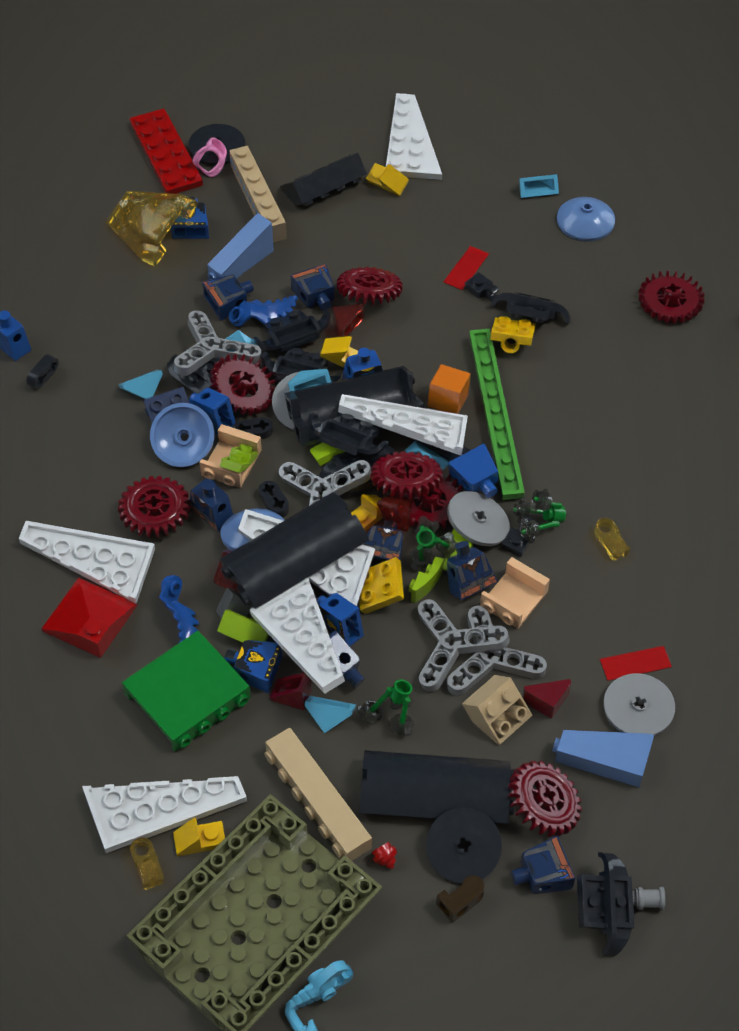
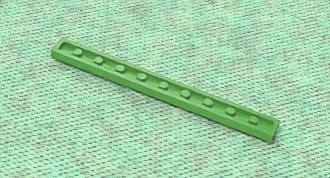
[469,329,525,500]

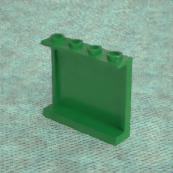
[122,631,251,752]

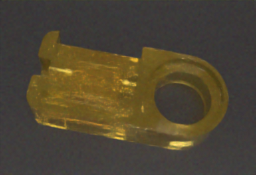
[595,518,630,561]
[130,837,164,890]

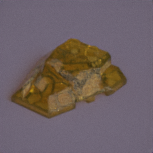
[105,191,198,267]

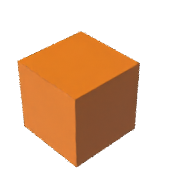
[427,364,471,414]

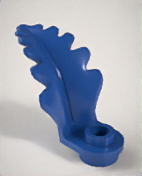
[229,295,298,327]
[159,575,199,643]

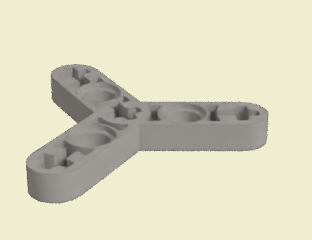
[173,311,261,376]
[279,460,371,506]
[418,599,510,692]
[447,606,547,696]

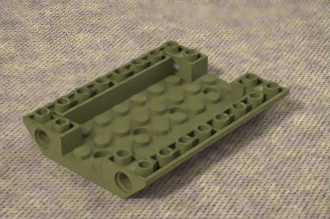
[126,794,383,1031]

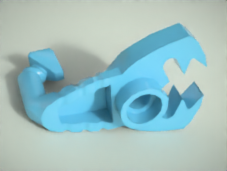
[285,960,354,1031]

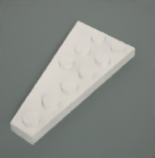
[386,93,442,180]
[338,394,468,455]
[238,509,375,606]
[19,521,155,603]
[250,577,345,694]
[82,776,247,853]

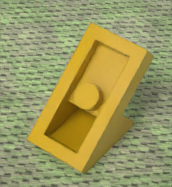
[366,163,409,196]
[320,336,358,367]
[351,494,392,532]
[173,818,225,857]

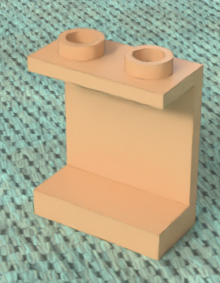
[199,424,262,488]
[480,557,550,629]

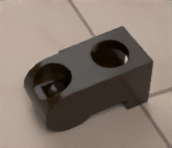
[436,875,485,923]

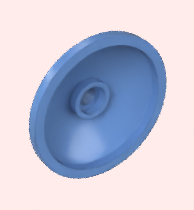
[557,197,615,241]
[150,403,214,467]
[220,508,284,551]

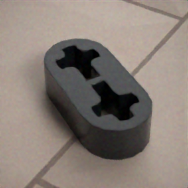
[27,354,59,389]
[232,418,273,439]
[259,481,289,518]

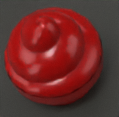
[372,842,397,869]

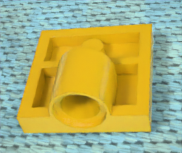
[490,316,536,353]
[359,557,404,614]

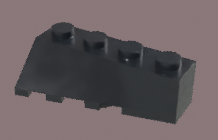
[280,152,367,207]

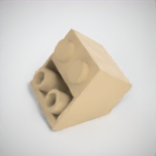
[462,675,533,745]

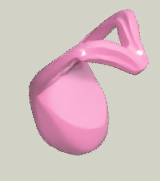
[193,138,227,177]

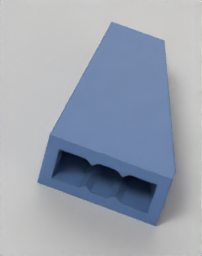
[207,213,274,280]
[552,730,654,787]

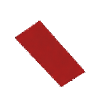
[443,246,489,290]
[600,646,672,680]

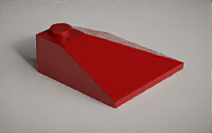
[41,578,137,658]

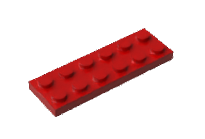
[129,108,203,196]

